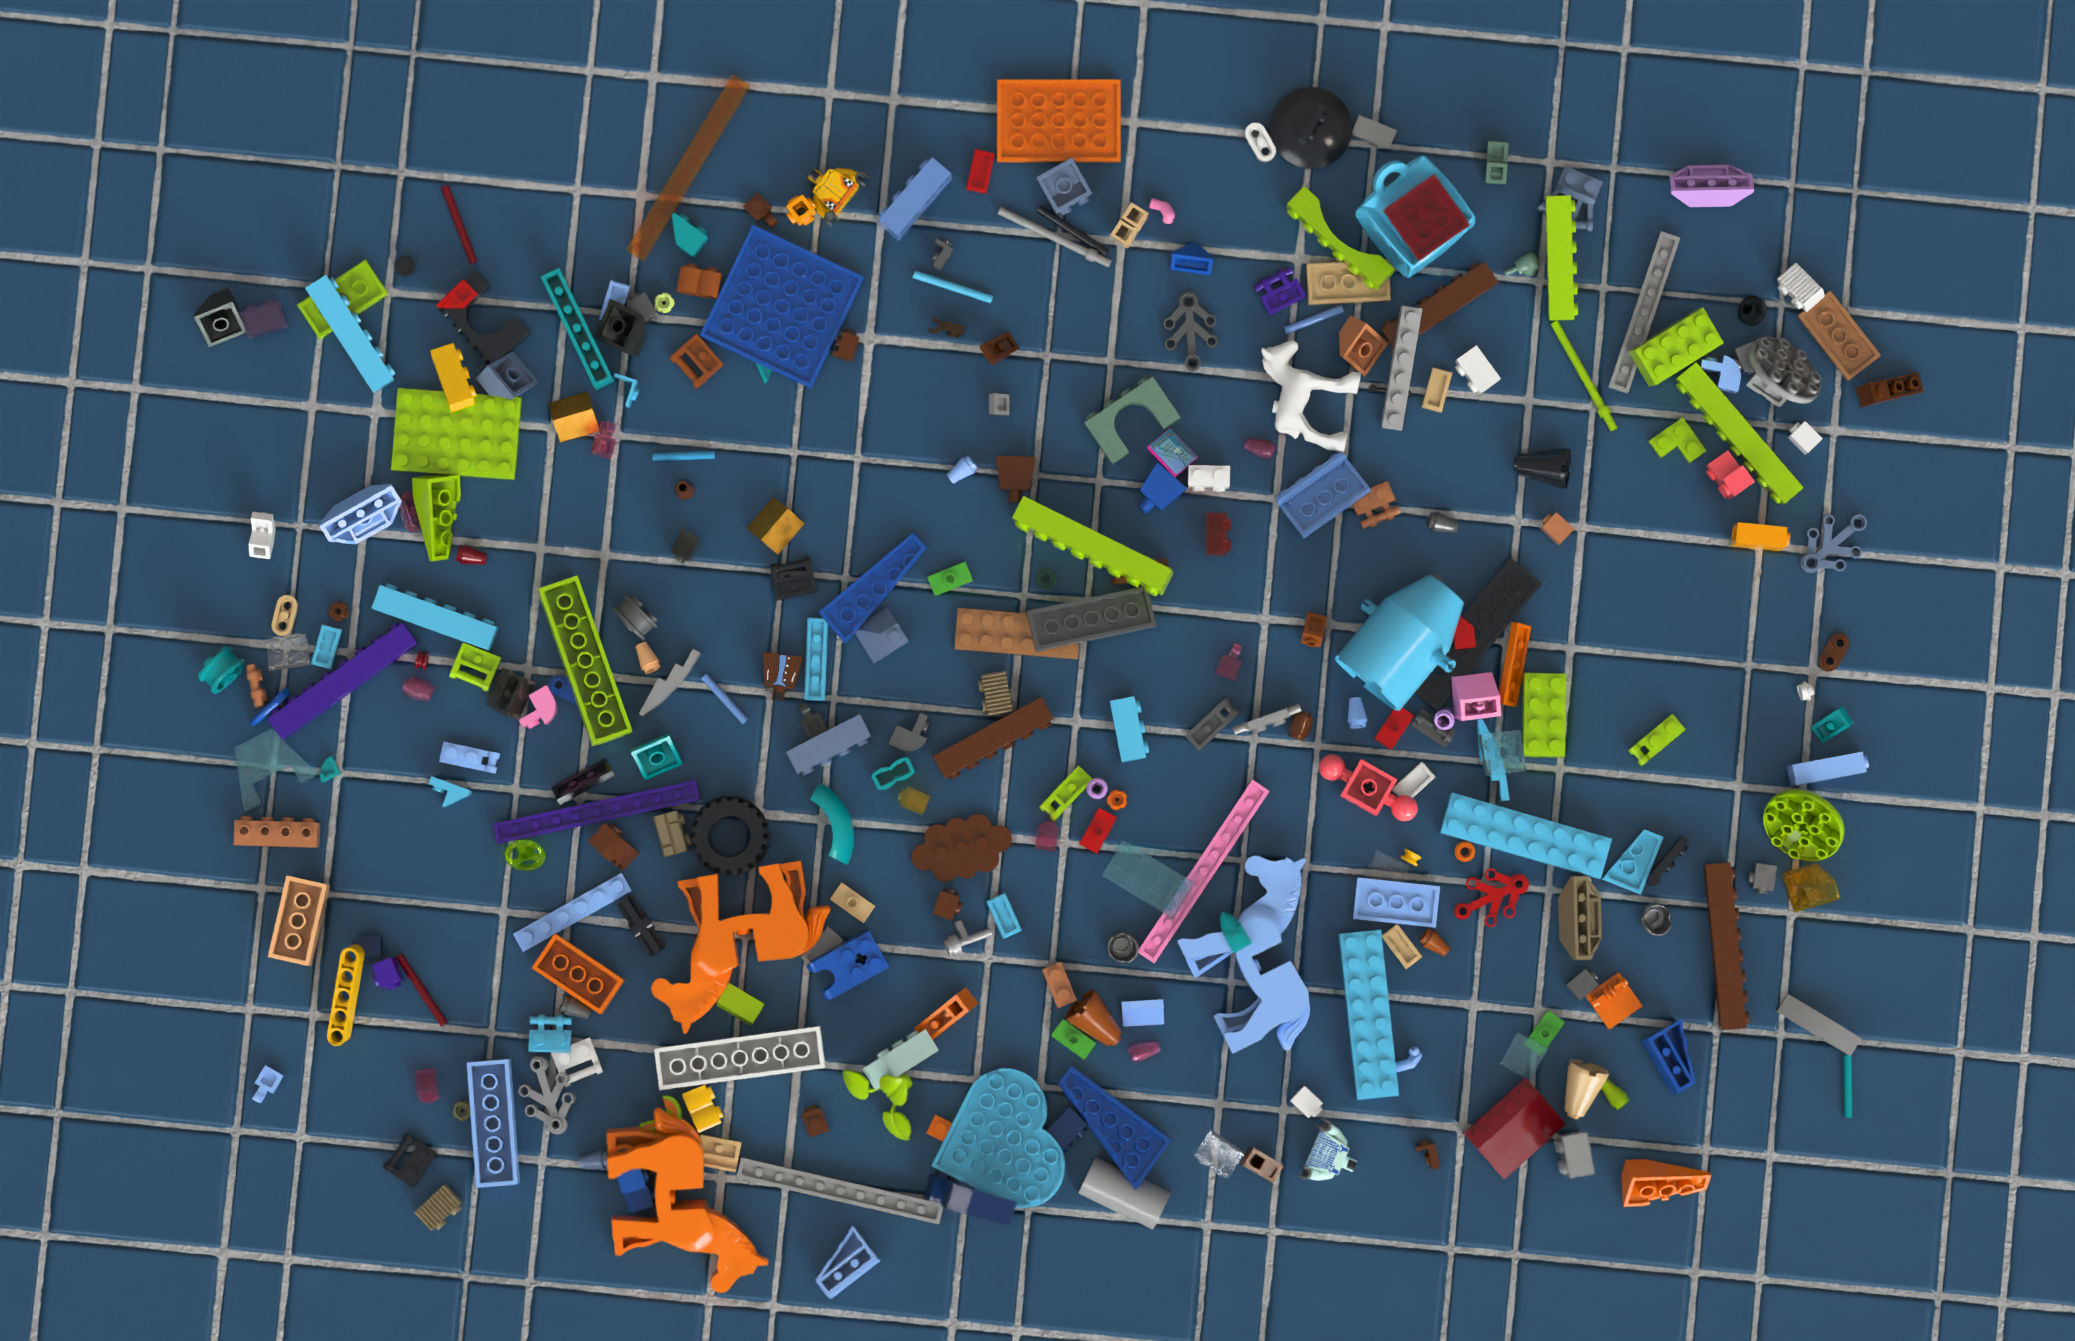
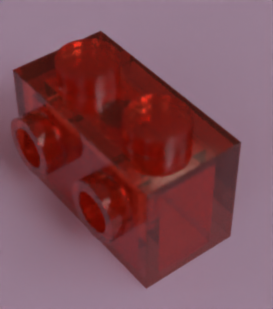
[1205,513,1231,556]

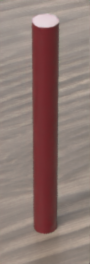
[441,185,478,265]
[396,953,448,1027]

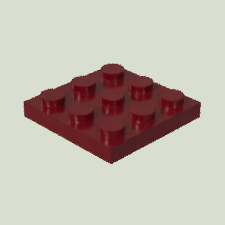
[1383,174,1470,261]

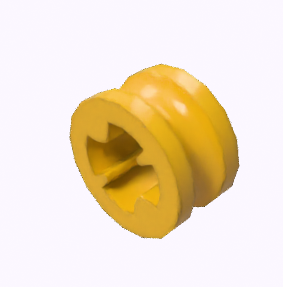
[1400,849,1421,867]

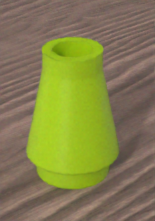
[1601,1079,1630,1110]

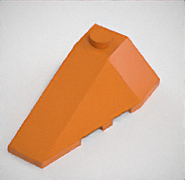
[1621,1159,1711,1207]

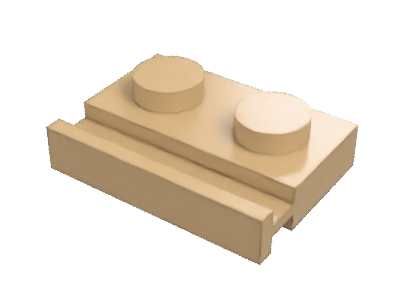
[700,1134,742,1172]

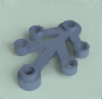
[1800,514,1867,573]

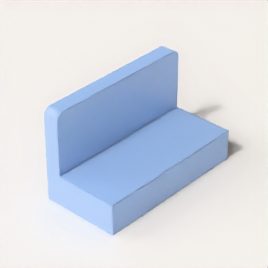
[1121,999,1164,1027]

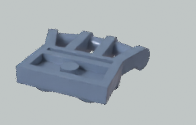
[1537,166,1603,232]

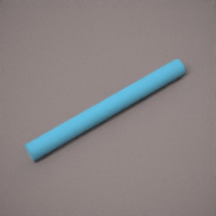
[913,270,993,303]

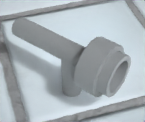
[944,920,992,956]

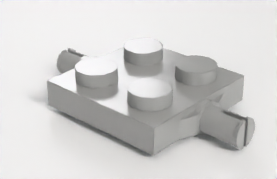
[1232,704,1302,735]

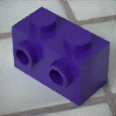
[371,957,405,991]

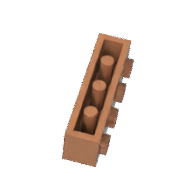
[234,816,320,848]

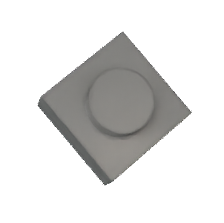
[989,393,1010,416]

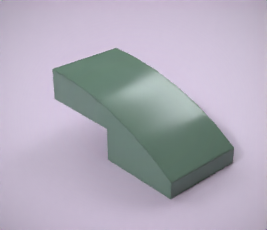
[1485,141,1509,184]

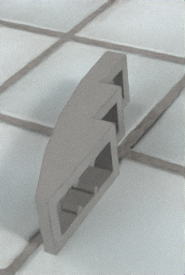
[639,649,701,717]
[1776,994,1862,1056]

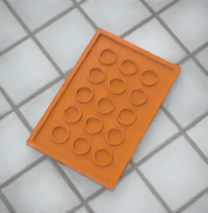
[997,79,1121,162]

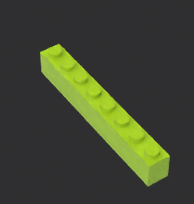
[1675,362,1804,505]

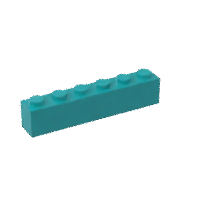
[541,268,615,390]

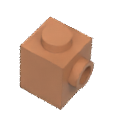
[1541,512,1574,546]

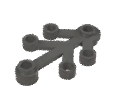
[1163,291,1218,372]

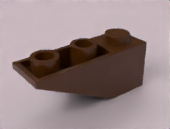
[1856,372,1924,408]

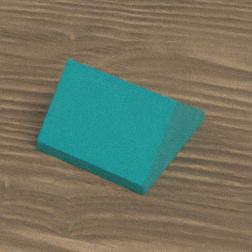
[630,734,683,781]

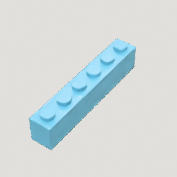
[305,275,395,393]
[372,583,499,651]

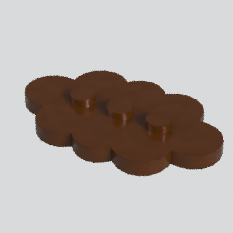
[911,814,1012,882]

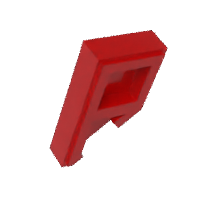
[436,279,478,309]
[1453,616,1476,650]

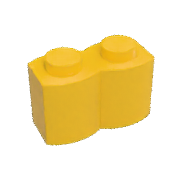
[682,1084,723,1133]

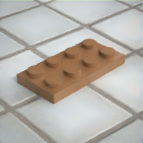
[1797,291,1881,382]

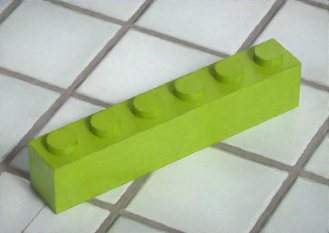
[1545,195,1578,321]

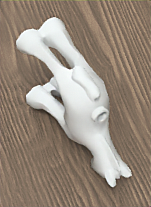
[1261,340,1361,453]

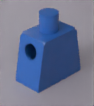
[1138,462,1187,514]

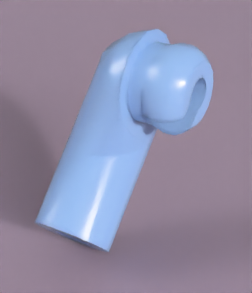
[1395,1046,1422,1072]

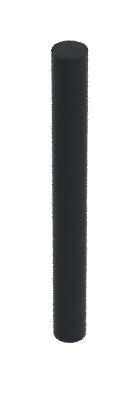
[1036,205,1109,256]

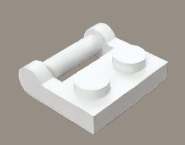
[551,1037,603,1087]

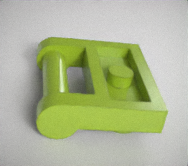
[449,642,502,692]

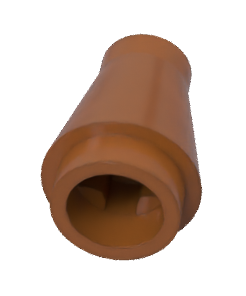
[1419,928,1451,957]

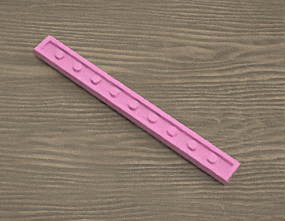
[1138,780,1270,963]

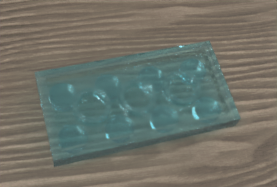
[1102,840,1195,918]

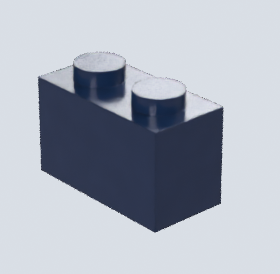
[1046,1107,1087,1154]

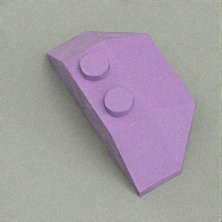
[1669,165,1754,207]

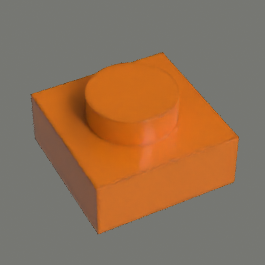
[926,1114,952,1141]

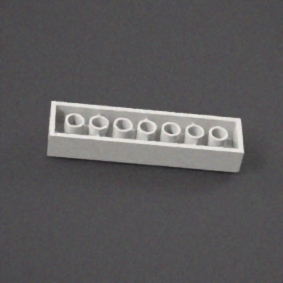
[654,1026,826,1090]

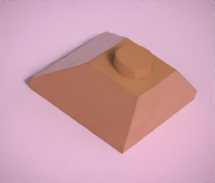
[1339,316,1388,377]

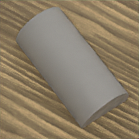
[1078,1156,1171,1230]

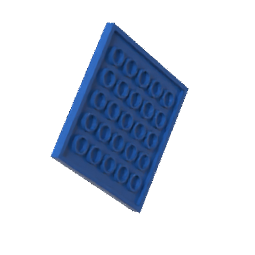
[699,225,864,389]

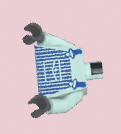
[1296,1117,1357,1181]

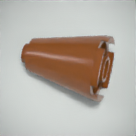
[1065,989,1122,1046]

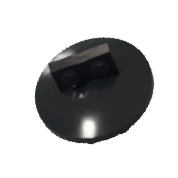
[1270,87,1352,169]

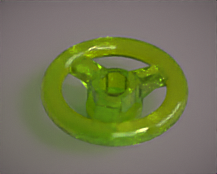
[504,840,546,871]

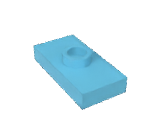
[311,624,343,670]
[986,893,1022,939]

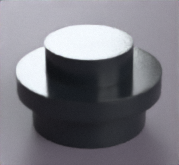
[394,256,415,277]

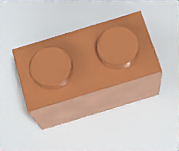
[1042,962,1077,1008]

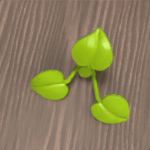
[842,1069,912,1141]

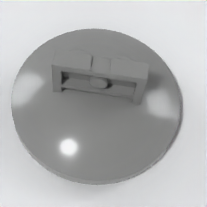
[1746,337,1821,408]

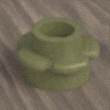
[452,1101,471,1121]

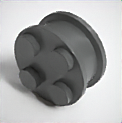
[612,595,658,641]

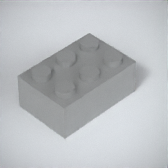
[1554,1131,1595,1178]

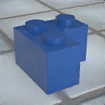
[617,1168,656,1213]

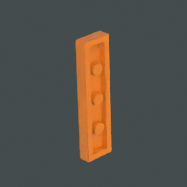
[1499,622,1532,708]

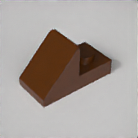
[979,331,1020,365]

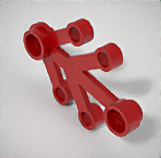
[1454,868,1529,927]

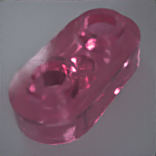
[399,491,421,533]

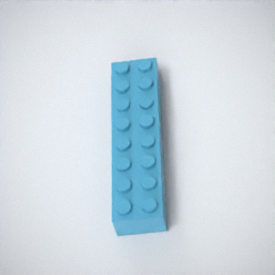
[1439,793,1612,879]
[1338,930,1399,1100]

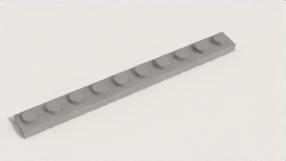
[736,1157,943,1224]

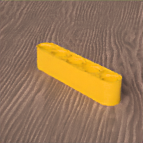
[327,944,365,1046]

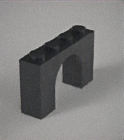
[439,271,531,365]

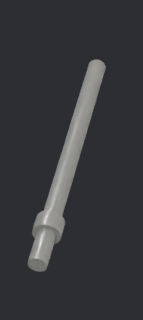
[998,207,1112,268]

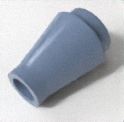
[579,1150,608,1170]

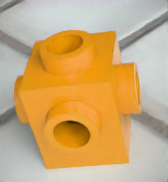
[786,194,816,226]

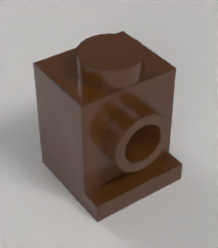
[832,329,860,363]

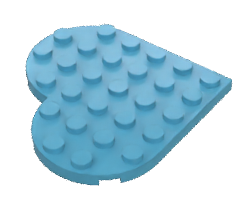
[931,1068,1065,1208]

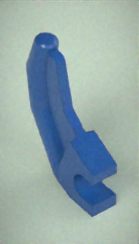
[250,687,291,726]

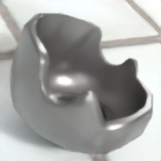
[1640,903,1672,936]
[1107,932,1139,963]

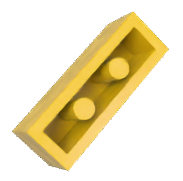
[430,343,476,412]

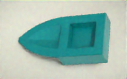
[1220,912,1252,954]

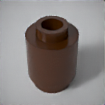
[1288,710,1314,742]

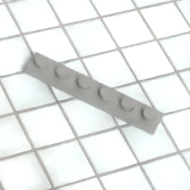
[1380,305,1422,431]

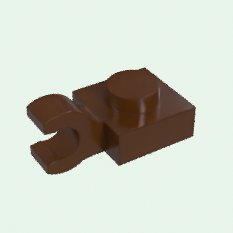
[743,193,778,228]

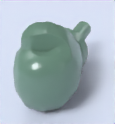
[1504,252,1540,276]

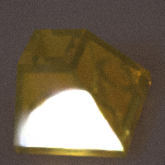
[1782,863,1840,913]

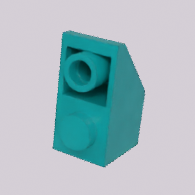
[672,213,708,259]

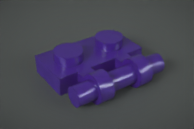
[1253,267,1306,316]

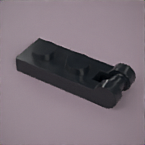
[1646,836,1689,887]

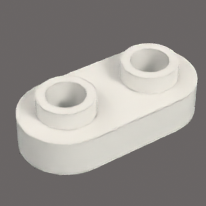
[1245,123,1276,162]

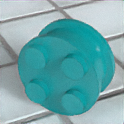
[198,645,246,694]

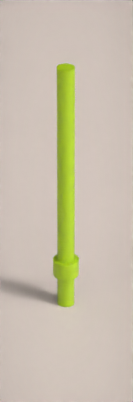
[1550,320,1618,432]

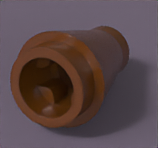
[674,479,695,500]

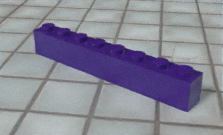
[267,622,419,740]

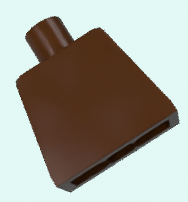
[996,456,1035,503]

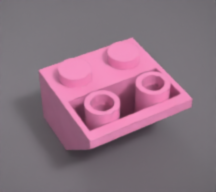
[1451,672,1501,721]

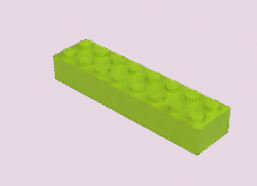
[1012,496,1173,597]
[537,575,632,747]

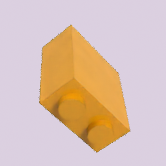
[1731,522,1790,551]

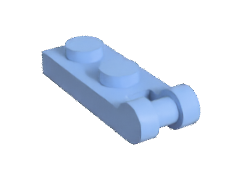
[439,742,500,774]

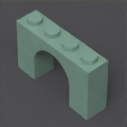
[1084,376,1181,465]

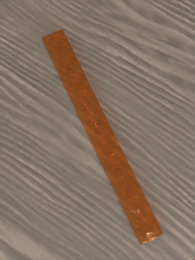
[626,75,750,262]

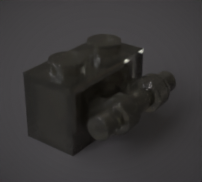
[486,667,536,720]

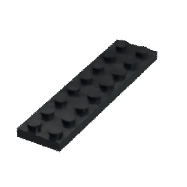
[1415,557,1542,711]

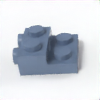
[1036,158,1092,216]

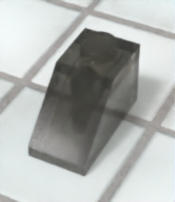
[671,529,702,564]

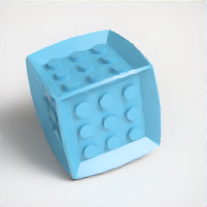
[1355,156,1475,278]

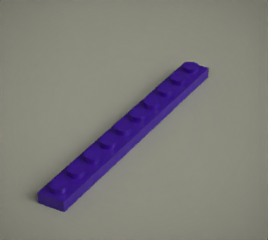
[493,780,701,844]

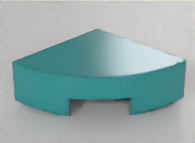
[320,755,341,783]

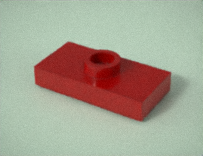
[1374,708,1414,750]
[1079,808,1117,854]

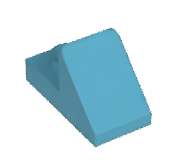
[429,776,472,807]

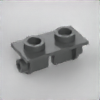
[1411,709,1456,748]

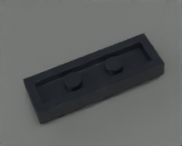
[551,759,615,805]

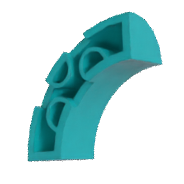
[810,782,854,865]

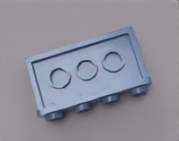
[1276,452,1371,538]

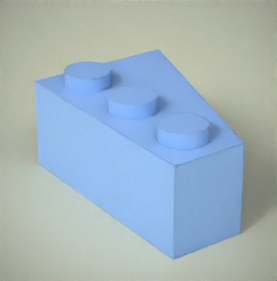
[815,1226,881,1299]

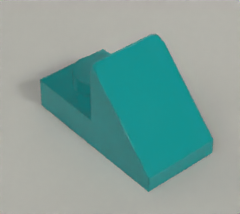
[1811,706,1854,744]

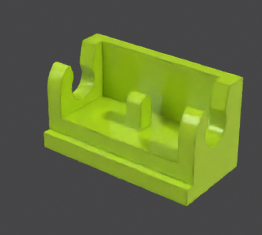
[716,983,764,1027]

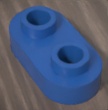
[549,675,577,704]

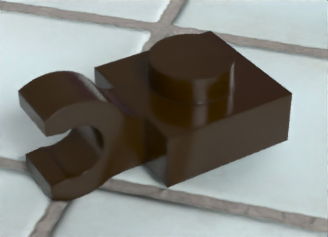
[928,318,966,339]

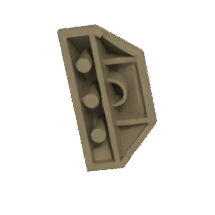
[1558,876,1602,960]

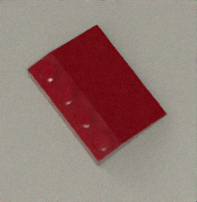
[1463,1078,1566,1180]

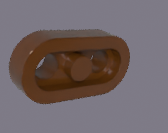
[1818,633,1850,672]

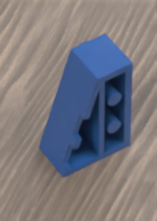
[1641,1019,1696,1095]

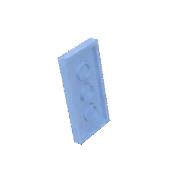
[1353,877,1440,928]

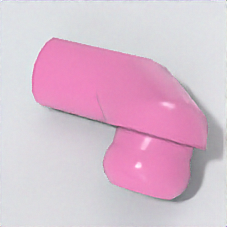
[1149,198,1175,224]

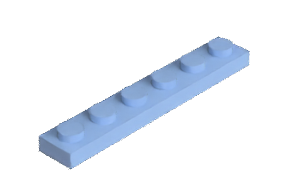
[513,873,632,952]

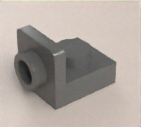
[932,238,954,272]

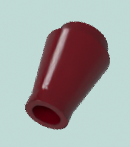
[456,544,487,565]

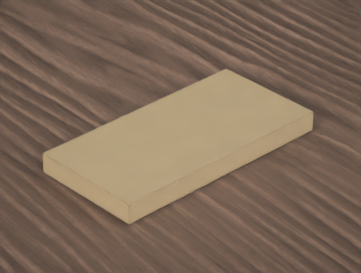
[1306,259,1391,305]

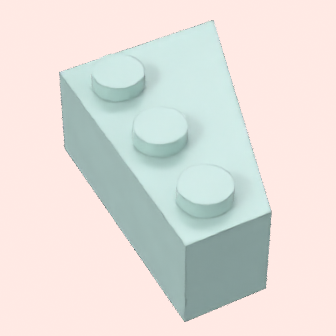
[862,1029,939,1090]

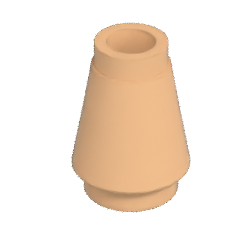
[635,642,660,674]

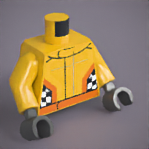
[808,168,870,227]

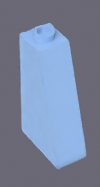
[1787,752,1869,787]

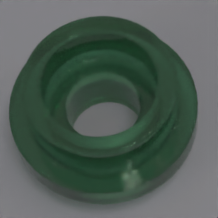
[1036,568,1056,589]

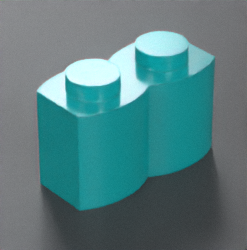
[871,758,915,790]

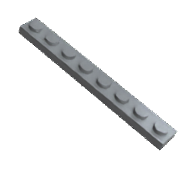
[1608,231,1680,394]

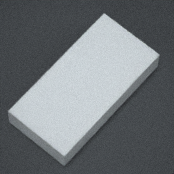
[1392,762,1436,798]

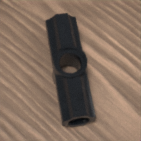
[617,895,666,957]

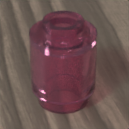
[402,676,434,702]

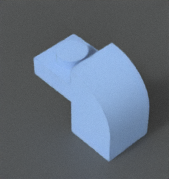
[1699,355,1741,394]

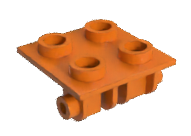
[1585,972,1642,1029]

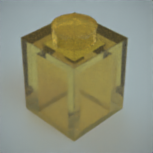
[898,786,931,816]

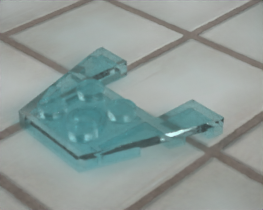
[234,729,318,812]

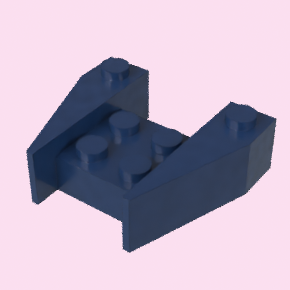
[923,1172,1017,1226]

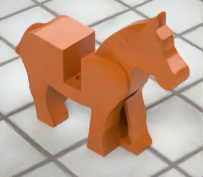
[651,861,831,1034]
[607,1108,768,1293]

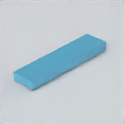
[804,618,828,701]

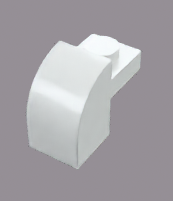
[249,512,276,559]

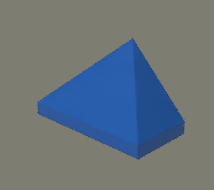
[1170,242,1213,275]

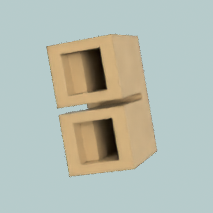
[1110,202,1149,248]

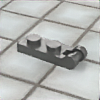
[1185,697,1241,751]

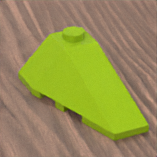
[412,475,461,562]

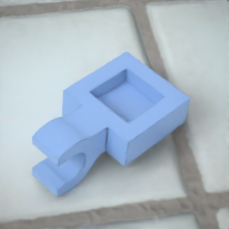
[252,1065,284,1103]

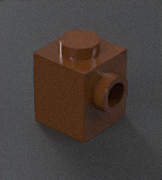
[933,888,963,921]

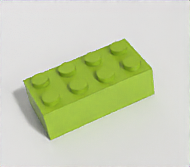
[1628,308,1724,387]
[1521,673,1566,758]

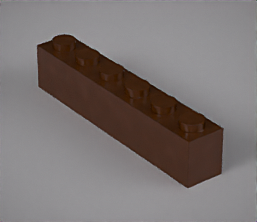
[1381,262,1498,350]
[933,697,1054,780]

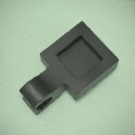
[799,702,828,739]

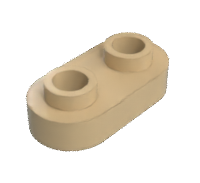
[271,595,298,636]

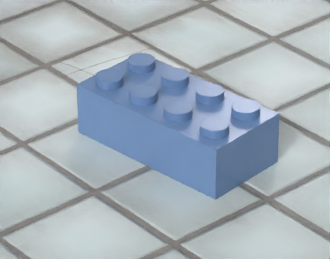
[878,157,952,241]

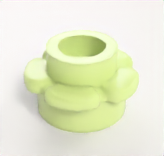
[654,293,674,313]

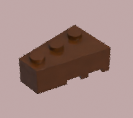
[588,823,640,871]

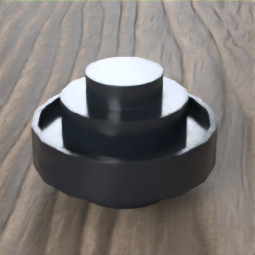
[1738,295,1767,326]

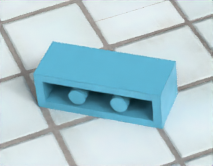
[1110,696,1149,763]

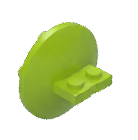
[1763,789,1844,861]

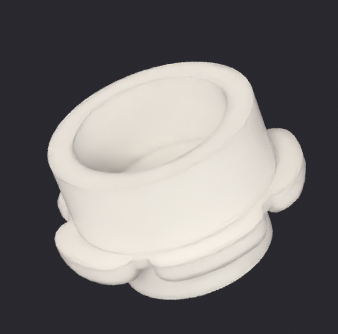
[1797,681,1814,701]

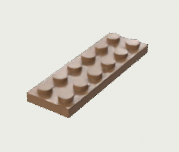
[954,608,1079,660]

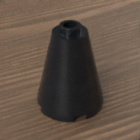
[1514,448,1571,489]

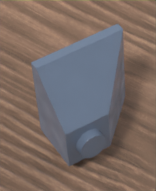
[476,351,539,400]
[855,607,909,664]

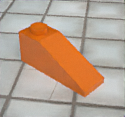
[914,987,979,1040]

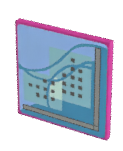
[1147,428,1198,477]

